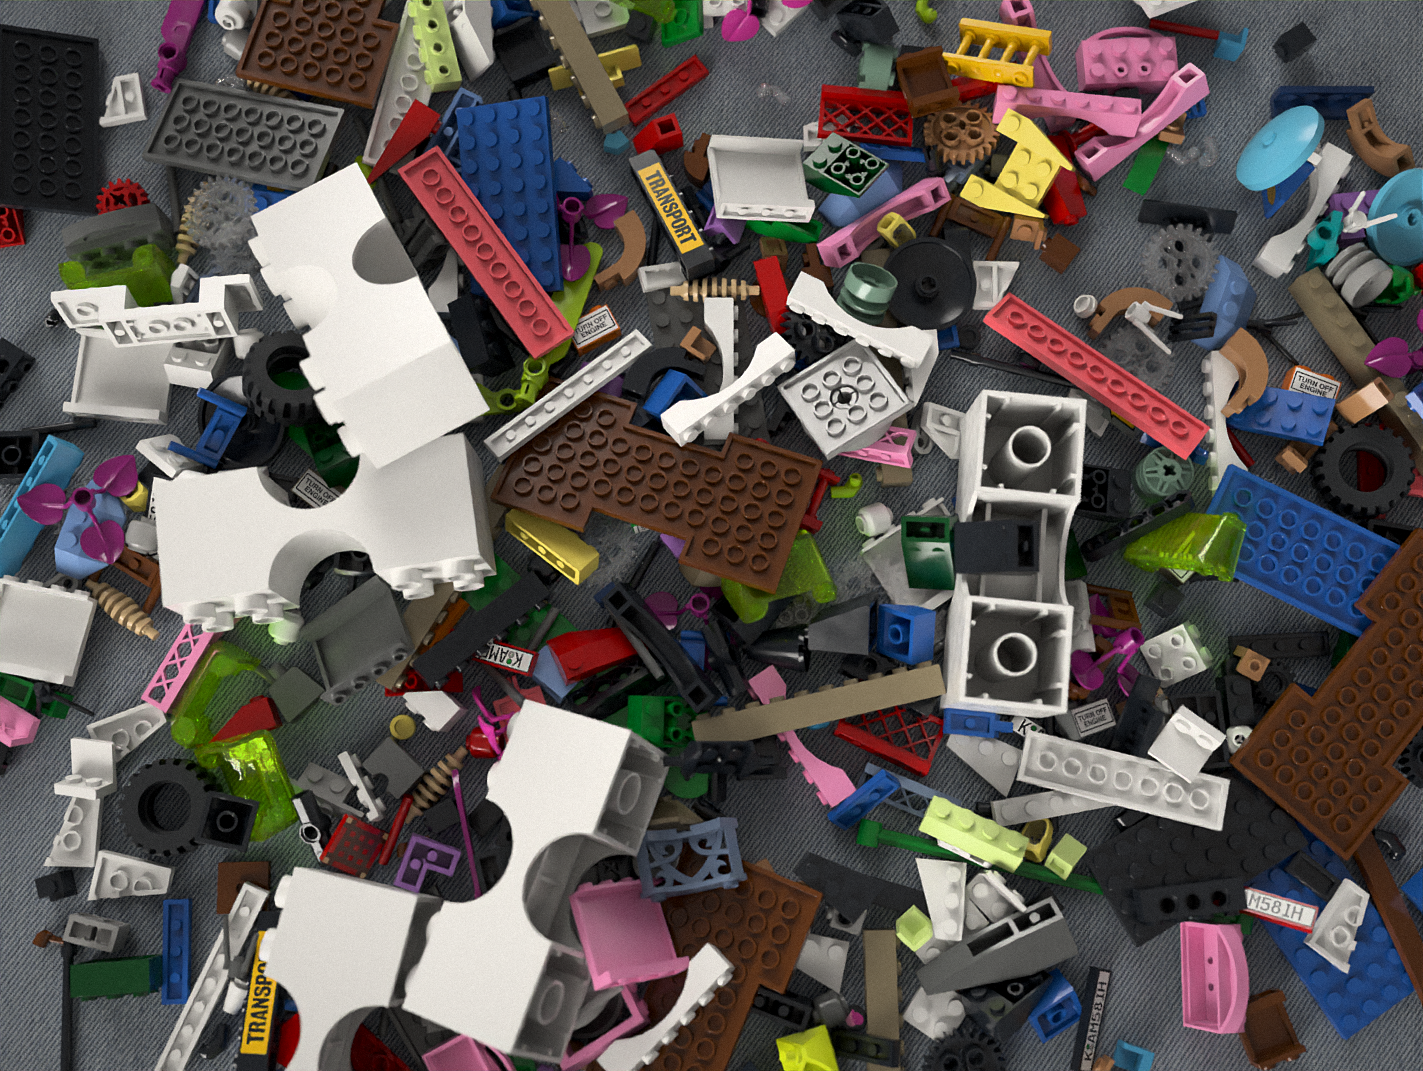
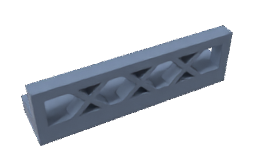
[856,762,962,818]

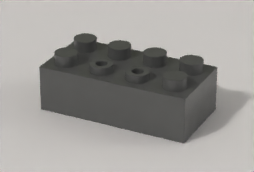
[61,203,177,275]

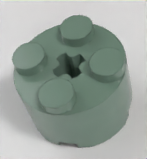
[857,41,898,91]

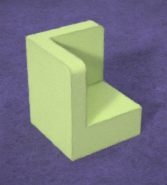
[1044,833,1087,881]
[896,905,933,952]

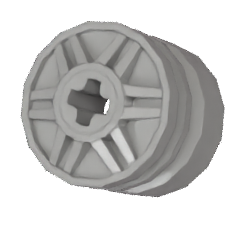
[1324,243,1393,308]

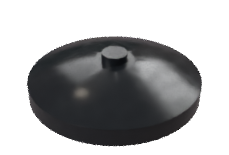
[883,237,977,332]
[198,371,290,468]

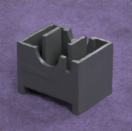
[362,737,431,800]

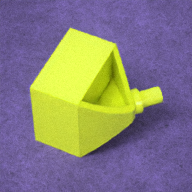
[776,1025,840,1071]

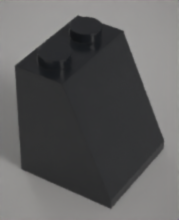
[805,591,878,655]

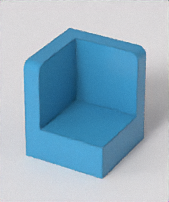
[1213,27,1249,62]
[1112,1039,1155,1071]

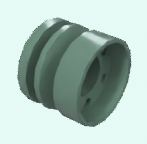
[836,262,898,325]
[1131,446,1194,503]

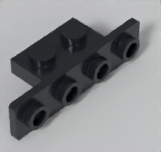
[1138,199,1238,243]
[1106,673,1165,759]

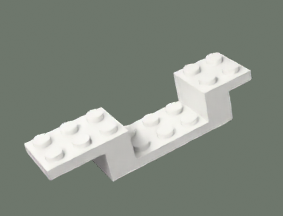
[51,274,263,348]

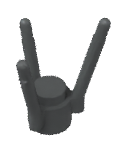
[223,915,259,979]

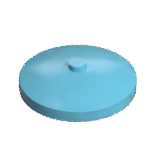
[1236,106,1324,191]
[1366,169,1423,266]

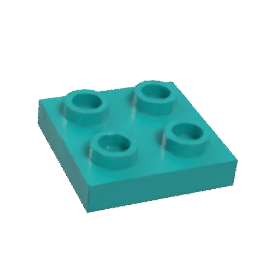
[1305,210,1344,271]

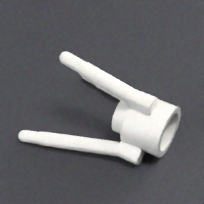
[1342,191,1398,233]
[1125,301,1183,355]

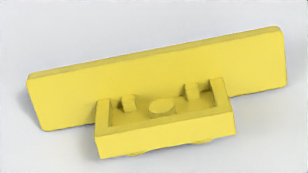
[548,44,642,98]

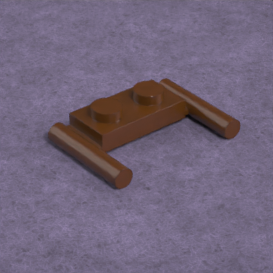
[928,193,1013,261]
[88,542,162,614]
[1086,583,1142,631]

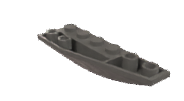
[915,896,1079,996]

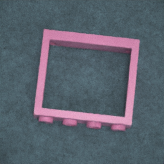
[560,983,651,1071]

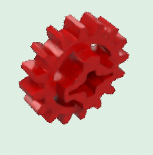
[96,178,151,215]

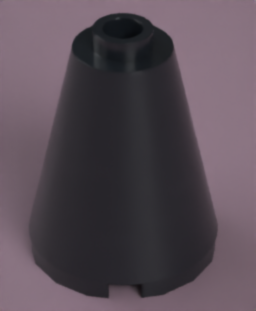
[742,623,811,673]

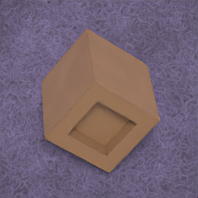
[680,325,716,365]

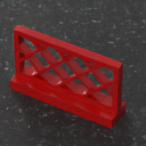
[817,84,913,147]
[832,706,944,778]

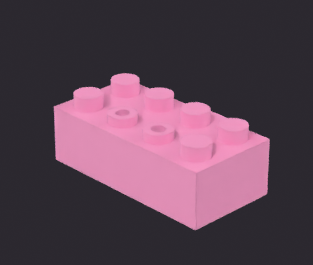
[1075,27,1178,95]
[1180,920,1249,1034]
[422,1032,516,1071]

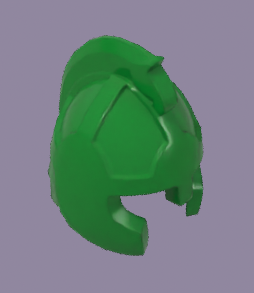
[1373,265,1422,304]

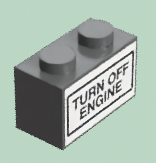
[1055,695,1117,741]

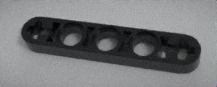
[1080,490,1196,562]

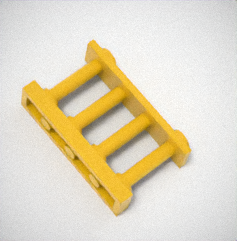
[942,18,1052,88]

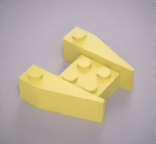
[959,108,1076,219]

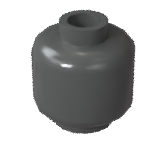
[810,990,850,1030]

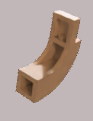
[1346,98,1416,178]
[593,210,647,292]
[1086,287,1173,340]
[1218,327,1269,418]
[1335,377,1395,425]
[1275,420,1338,475]

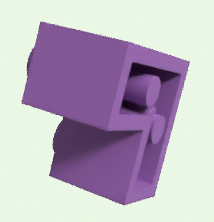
[1324,189,1380,248]
[394,832,461,893]

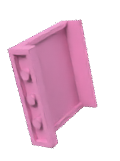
[568,877,690,990]

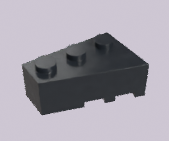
[1165,690,1231,769]

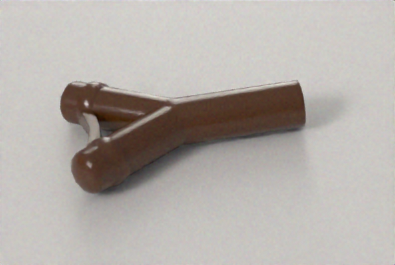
[1075,169,1097,197]

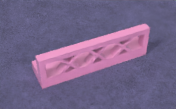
[818,426,917,468]
[141,624,224,714]
[0,696,41,747]

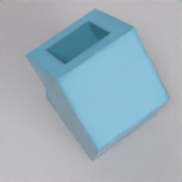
[603,130,630,155]

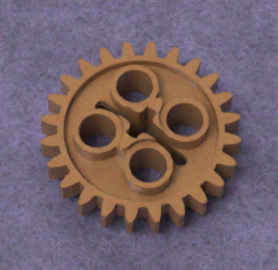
[923,100,1000,165]

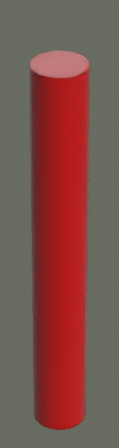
[1148,18,1220,40]
[1226,427,1255,468]
[378,794,414,866]

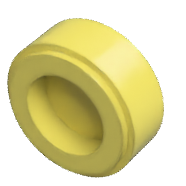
[390,714,416,740]

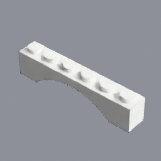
[1252,142,1353,279]
[429,247,465,319]
[787,271,934,369]
[704,297,738,445]
[660,332,796,447]
[1201,351,1248,497]
[597,943,735,1071]

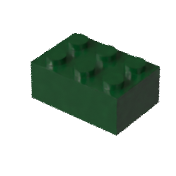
[70,954,163,1002]

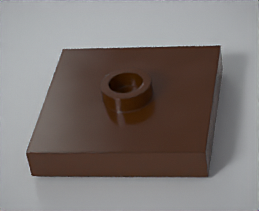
[217,861,271,914]

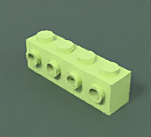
[407,0,462,93]
[918,795,1029,873]

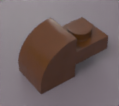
[684,132,711,189]
[801,243,834,292]

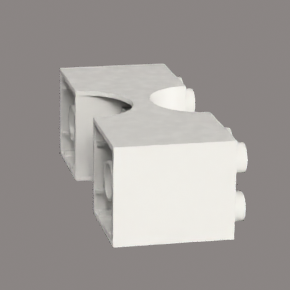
[248,162,490,469]
[940,389,1087,718]
[153,433,497,632]
[402,699,669,1064]
[259,867,443,1071]

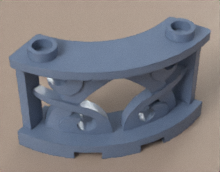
[637,817,747,903]

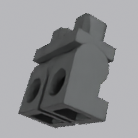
[400,204,451,271]

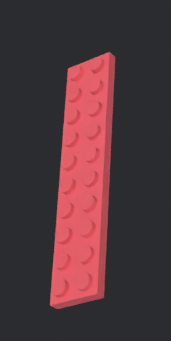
[397,145,575,361]
[983,292,1210,460]

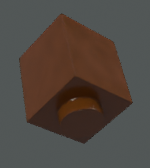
[1039,232,1080,275]

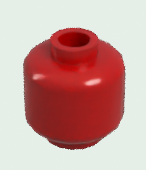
[465,726,504,759]

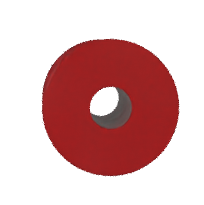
[1058,121,1108,159]

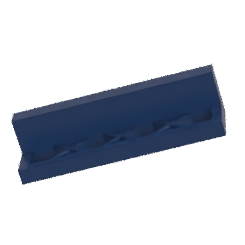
[1270,86,1374,120]

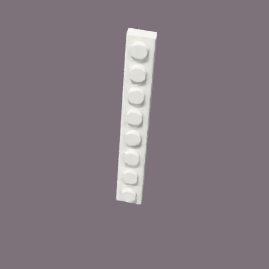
[483,329,652,462]
[154,881,270,1071]

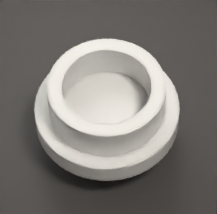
[1074,294,1097,318]

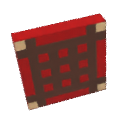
[319,813,389,879]

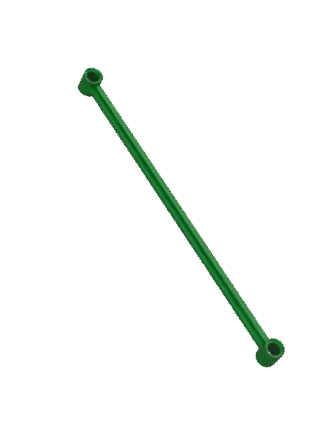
[856,818,1254,935]

